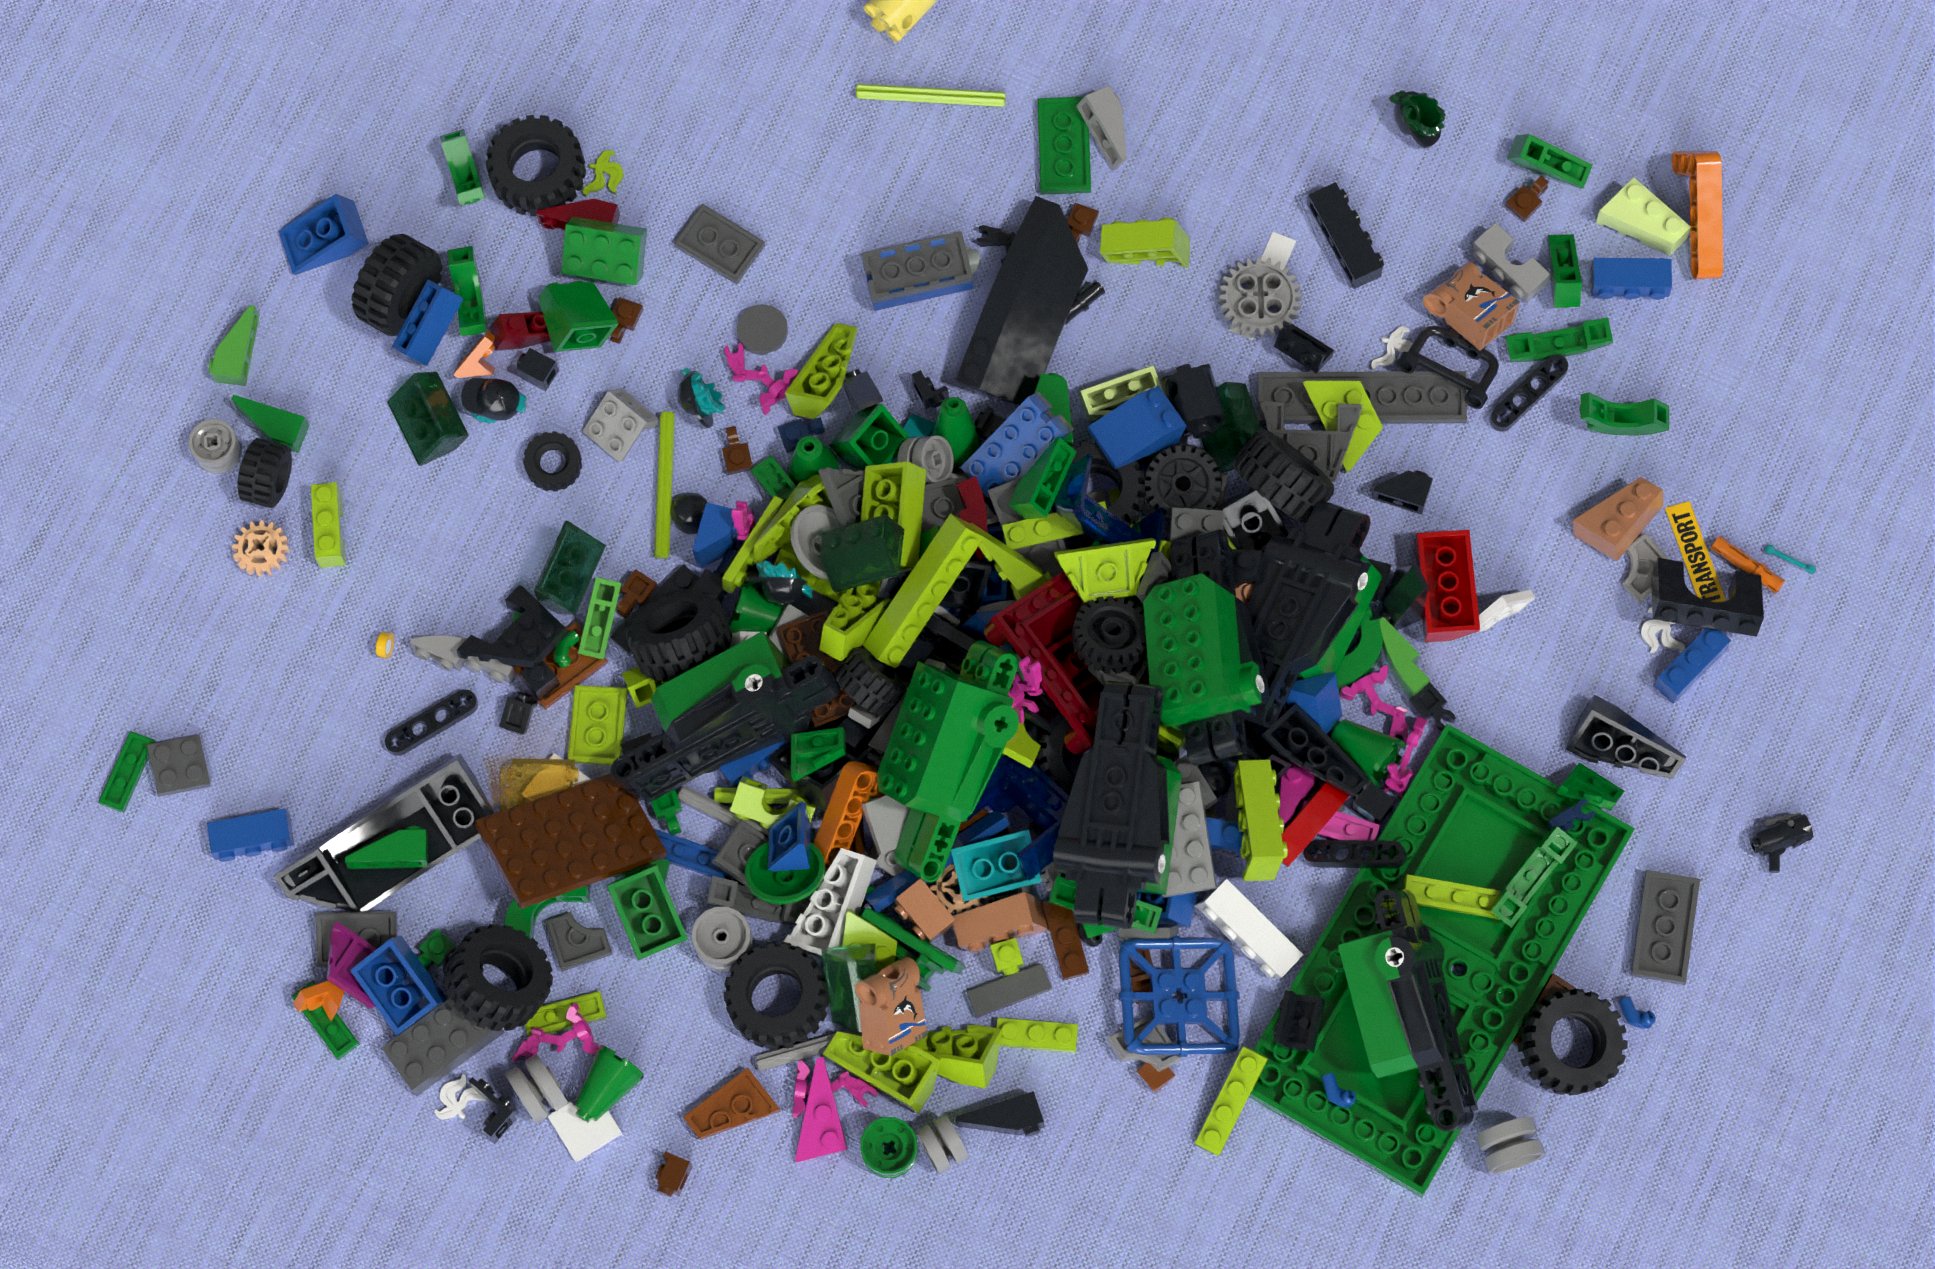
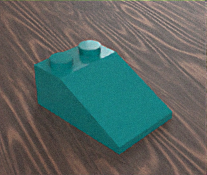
[951,829,1042,902]

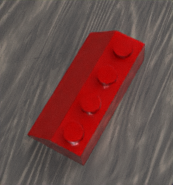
[1414,530,1480,643]

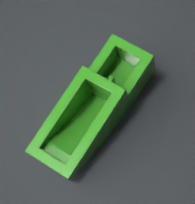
[1379,617,1430,697]

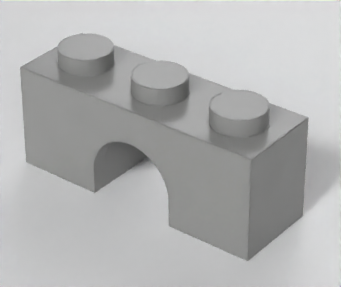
[1472,223,1551,304]

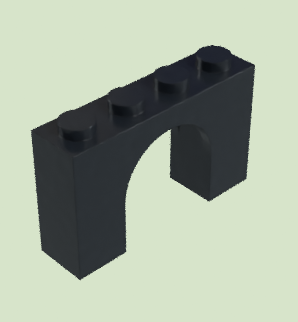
[1651,558,1764,637]

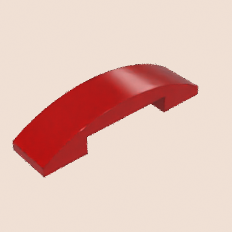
[1281,781,1350,867]

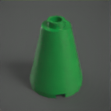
[931,397,981,467]
[787,436,839,486]
[729,583,785,637]
[1330,719,1406,787]
[574,1045,644,1123]

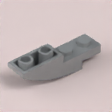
[410,635,516,683]

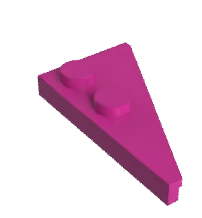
[1279,761,1319,826]
[795,1057,847,1163]

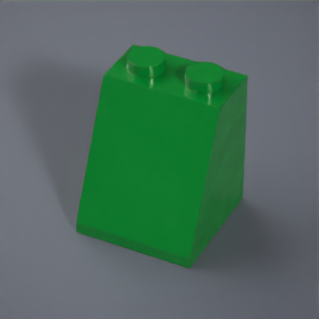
[538,280,618,352]
[1034,373,1074,445]
[829,403,910,471]

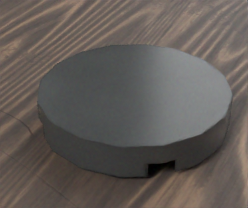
[737,304,788,355]

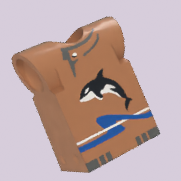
[1423,261,1520,351]
[855,957,927,1056]

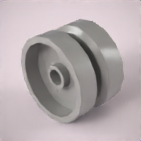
[692,907,753,972]
[505,1053,568,1124]
[1476,1116,1546,1174]

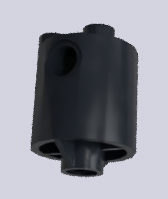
[1161,364,1226,439]

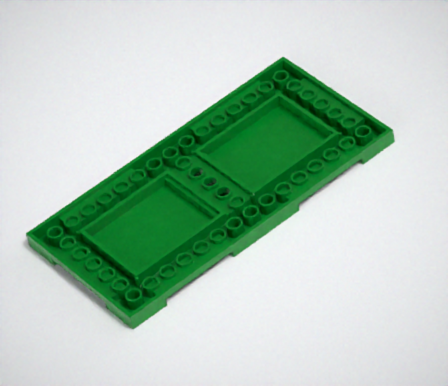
[1249,724,1635,1198]

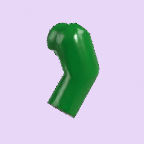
[553,630,581,668]

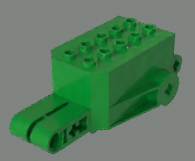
[877,640,1019,882]

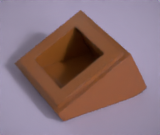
[1137,1063,1176,1093]

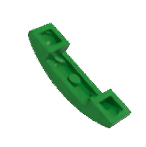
[1506,317,1613,362]
[1490,826,1578,928]

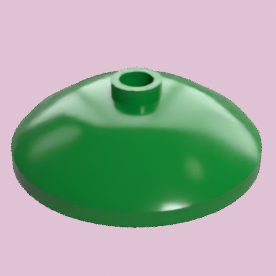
[745,841,825,904]

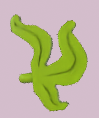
[583,150,624,197]

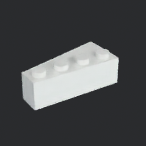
[784,848,877,962]
[1194,879,1304,979]

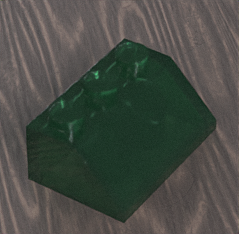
[387,372,469,466]
[1201,382,1261,473]
[820,514,904,593]
[534,521,606,615]
[821,943,880,1033]

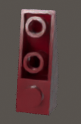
[536,198,620,230]
[490,312,551,351]

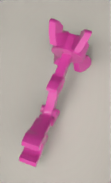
[724,343,799,415]
[732,501,763,546]
[1008,656,1043,724]
[1339,665,1408,746]
[1381,716,1427,800]
[512,1002,600,1069]
[792,1060,878,1119]

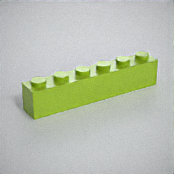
[863,513,984,668]

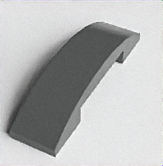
[706,876,811,926]

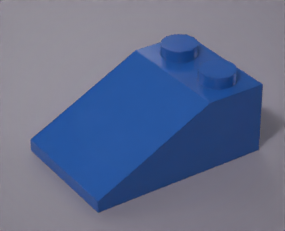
[278,194,369,275]
[1087,385,1187,469]

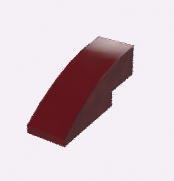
[956,476,987,562]

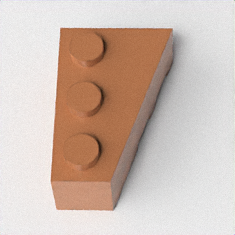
[1573,477,1663,561]
[953,892,1049,953]

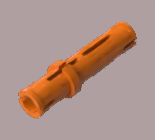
[1710,536,1786,594]

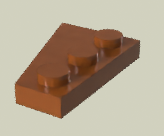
[683,1067,781,1140]

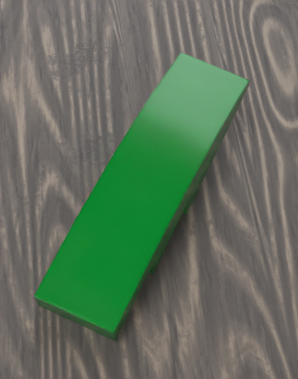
[750,455,796,503]
[1048,876,1162,934]

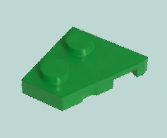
[791,727,846,781]
[1557,762,1625,810]

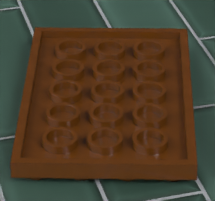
[475,774,667,909]

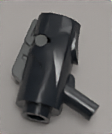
[1750,813,1814,873]

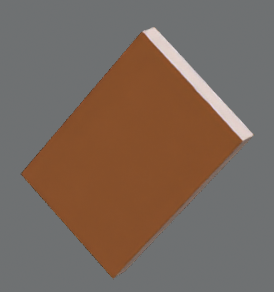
[513,622,608,710]

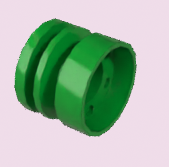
[861,1117,918,1178]

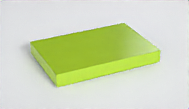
[568,685,628,765]

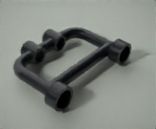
[1395,326,1499,409]

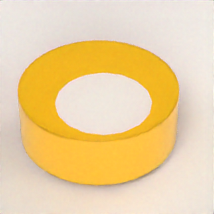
[376,631,394,659]

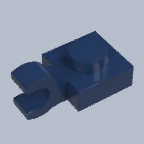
[777,417,825,453]
[1546,799,1595,833]

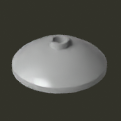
[791,505,857,580]

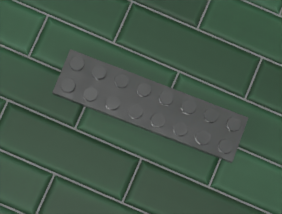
[1258,371,1467,424]

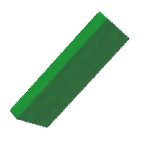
[1037,96,1091,195]
[861,908,965,974]

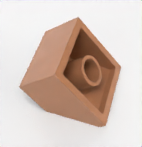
[894,878,955,944]

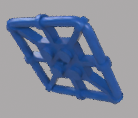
[1118,936,1240,1057]

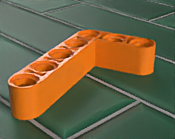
[1672,150,1723,279]
[813,761,885,889]

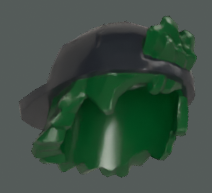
[1389,90,1446,148]

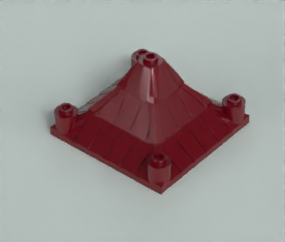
[984,571,1150,754]

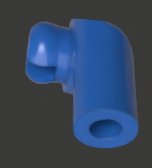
[1618,996,1656,1029]
[1321,1073,1356,1108]

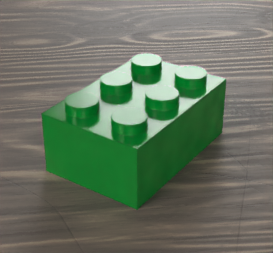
[561,217,647,285]
[605,864,688,960]

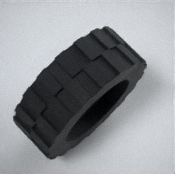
[523,431,582,492]

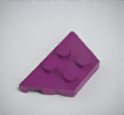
[327,921,377,1009]

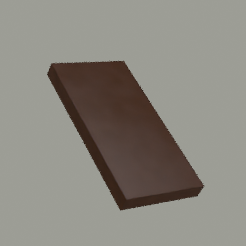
[778,610,857,727]

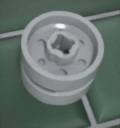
[189,419,242,474]
[898,436,954,484]
[915,1114,969,1174]

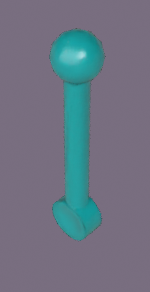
[1764,544,1816,574]

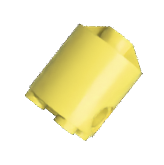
[863,0,936,43]

